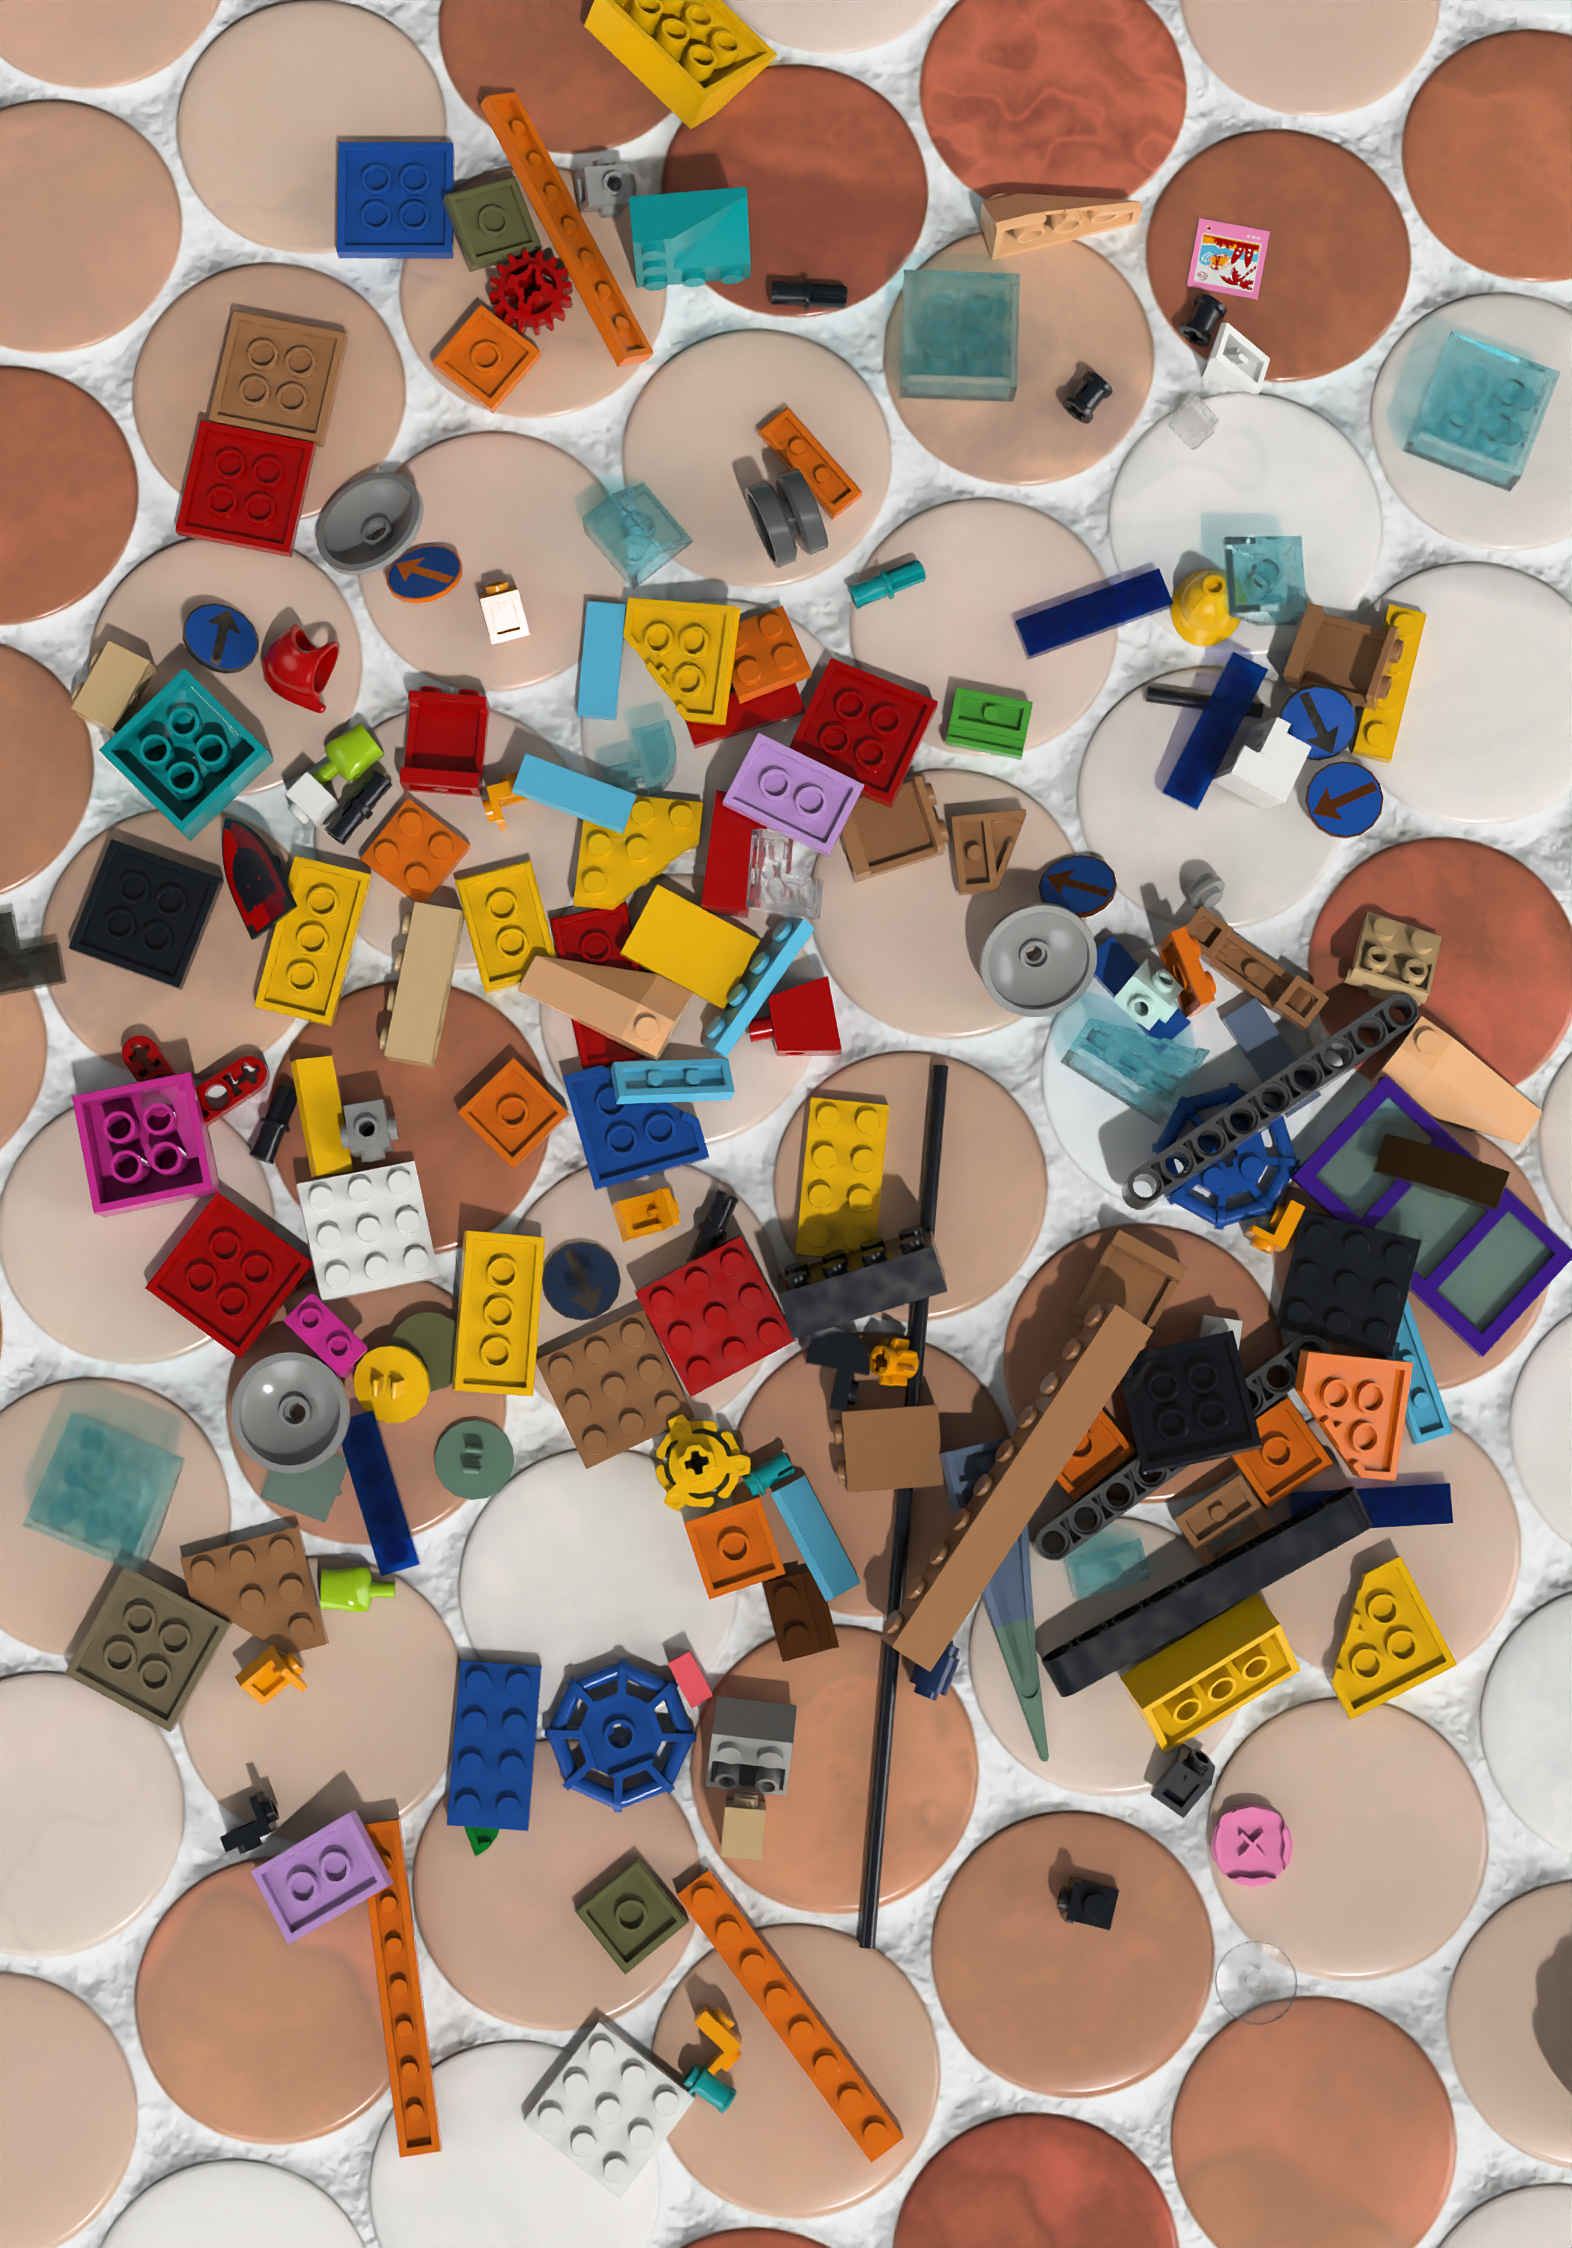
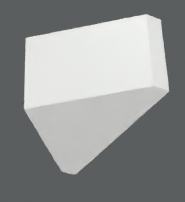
[1202,322,1270,394]

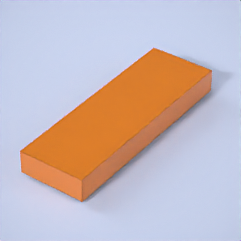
[758,407,862,520]

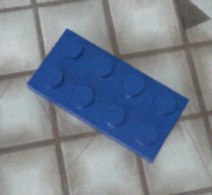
[447,1660,542,1831]

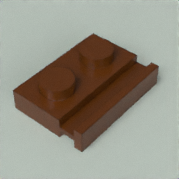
[763,1571,839,1662]

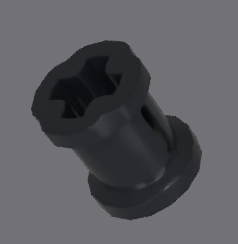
[1178,294,1227,346]
[1062,371,1113,424]

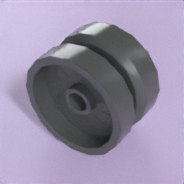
[745,467,828,568]

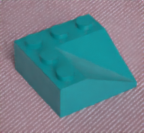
[629,187,751,291]
[99,668,274,841]

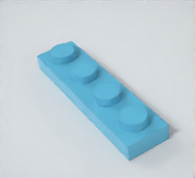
[702,917,815,1057]

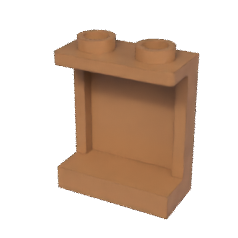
[1283,603,1404,711]
[839,774,949,883]
[1069,1229,1189,1351]
[834,1405,944,1492]

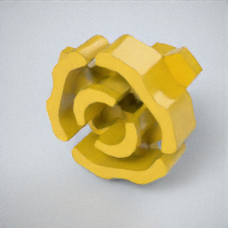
[655,1414,751,1512]

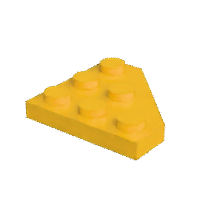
[623,597,741,725]
[573,796,703,910]
[1329,1555,1457,1720]

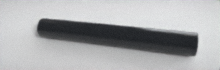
[1146,686,1264,718]

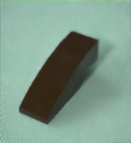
[1373,1134,1510,1211]

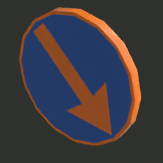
[387,545,462,604]

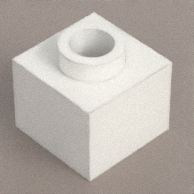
[285,772,340,828]

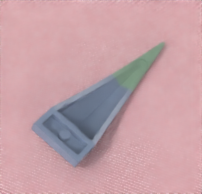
[939,1436,1049,1761]

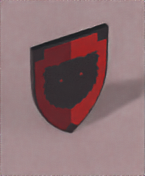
[222,817,297,940]

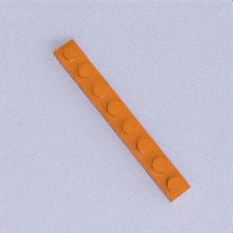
[480,92,654,367]
[363,1818,442,2158]
[676,1868,904,2163]

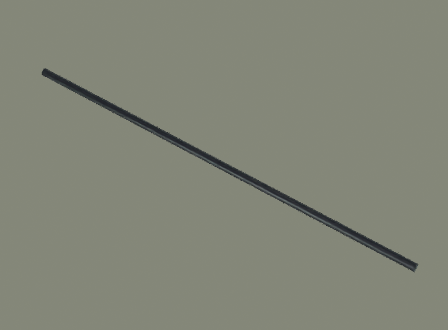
[859,1065,948,1949]

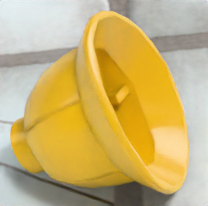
[1171,569,1244,647]

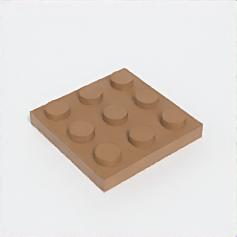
[208,311,348,448]
[536,1309,695,1469]

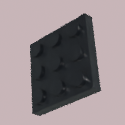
[68,839,224,990]
[1275,1210,1422,1356]
[1121,1330,1262,1475]

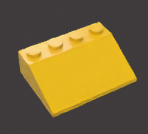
[584,0,777,129]

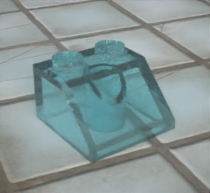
[582,482,693,590]
[1223,536,1307,626]

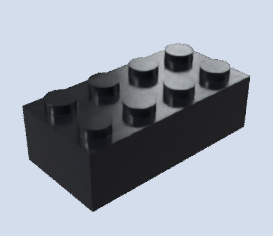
[778,1226,947,1339]

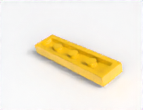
[1351,604,1427,764]

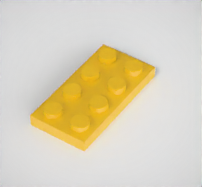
[254,856,373,1027]
[795,1097,889,1258]
[452,1230,545,1396]

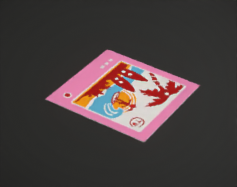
[1187,218,1270,300]

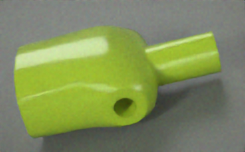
[311,722,385,786]
[320,1567,396,1612]

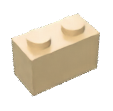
[71,640,157,735]
[720,1792,766,1861]

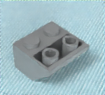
[706,1696,797,1796]

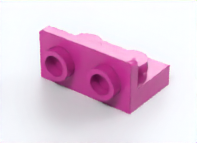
[283,1294,368,1379]

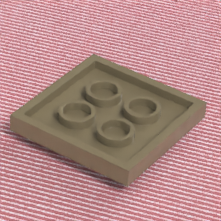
[64,1565,232,1732]

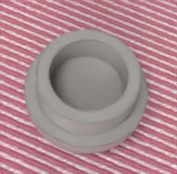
[1187,873,1225,909]

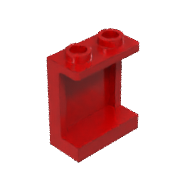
[399,686,490,797]

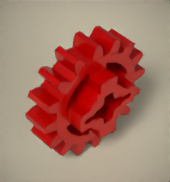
[489,250,573,336]

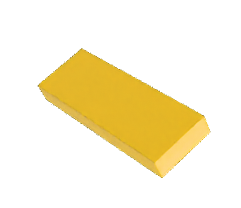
[291,1056,353,1178]

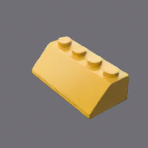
[1120,1593,1300,1754]

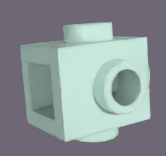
[1112,959,1184,1031]

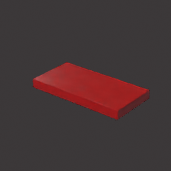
[550,902,647,1070]

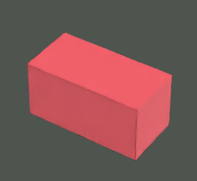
[668,1650,714,1709]

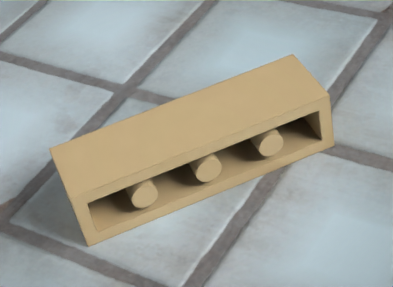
[380,902,465,1069]

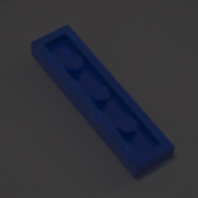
[1014,568,1173,660]
[1161,652,1268,810]
[341,1410,421,1577]
[1289,1483,1453,1528]

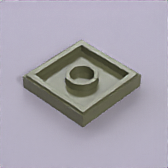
[442,176,542,272]
[574,1857,689,1975]

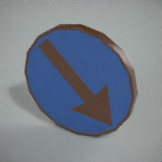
[1305,761,1384,839]
[1038,855,1117,918]

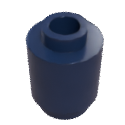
[909,1644,960,1701]

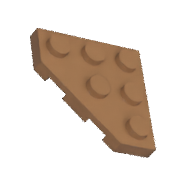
[180,1526,329,1654]

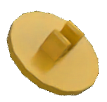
[353,1345,431,1423]

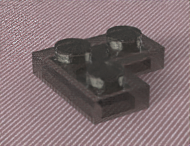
[0,912,67,996]

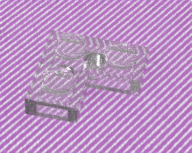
[746,828,823,920]

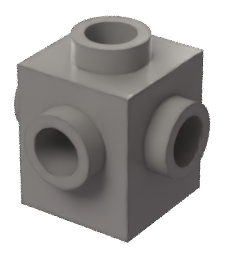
[574,158,637,218]
[339,1099,399,1162]

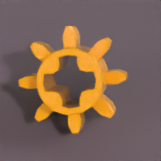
[869,1338,919,1386]

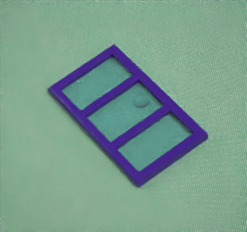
[1290,1074,1572,1357]

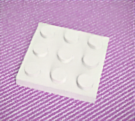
[296,1161,439,1302]
[523,2019,696,2199]

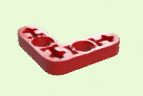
[122,1036,270,1127]

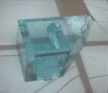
[1063,1538,1151,1600]

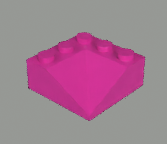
[72,1072,221,1217]

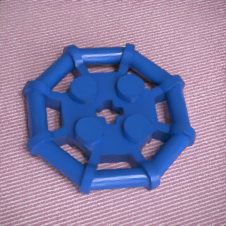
[1152,1082,1300,1230]
[544,1658,697,1812]

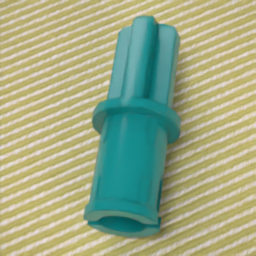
[848,560,926,609]

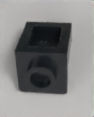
[1150,1743,1215,1818]
[1057,1876,1119,1930]

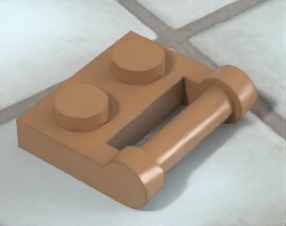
[1172,1474,1275,1566]

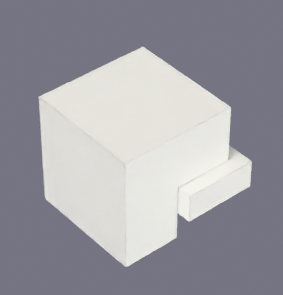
[1211,717,1312,809]

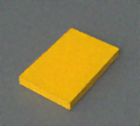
[455,860,557,994]
[619,884,760,1010]

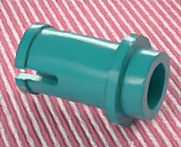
[741,1450,795,1497]
[682,2063,737,2113]

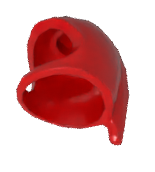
[262,624,340,713]

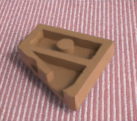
[950,809,1026,896]

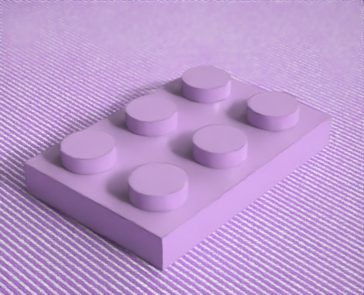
[723,733,864,857]
[251,1810,394,1945]

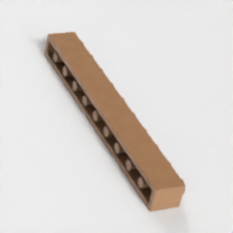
[881,1299,1153,1672]

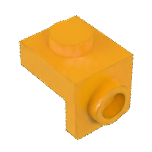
[482,772,530,831]
[611,1186,680,1242]
[235,1645,308,1706]
[694,2004,742,2075]

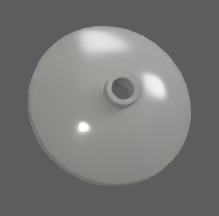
[317,472,424,575]
[980,903,1097,1017]
[231,1352,350,1473]

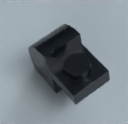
[806,1327,870,1412]

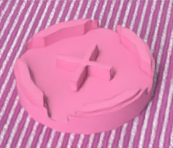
[1210,1803,1293,1887]

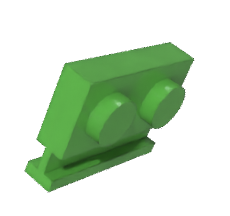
[945,687,1033,760]

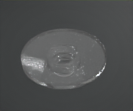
[1215,1941,1297,2025]

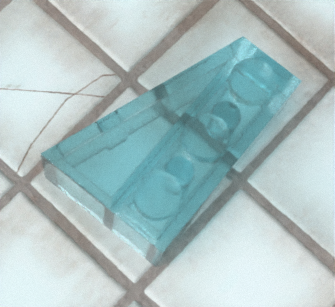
[1060,1017,1210,1126]

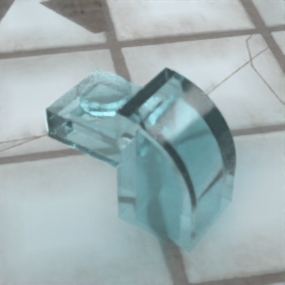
[601,720,677,797]

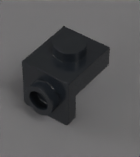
[220,1791,279,1854]

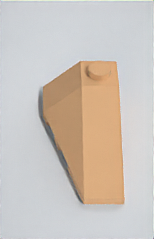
[979,193,1142,261]
[517,955,694,1061]
[1368,1016,1542,1144]

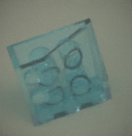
[899,270,1020,402]
[1402,331,1561,492]
[22,1412,185,1572]

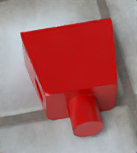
[748,976,842,1056]

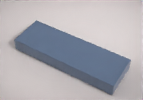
[1222,997,1321,1118]

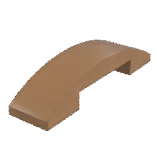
[1186,906,1329,1030]

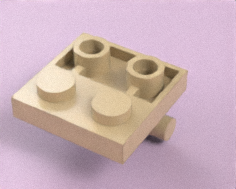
[1344,911,1442,1007]

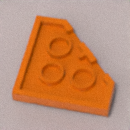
[1295,1349,1413,1481]

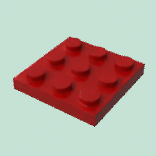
[175,420,316,557]
[789,658,938,808]
[145,1192,313,1359]
[634,1235,796,1397]

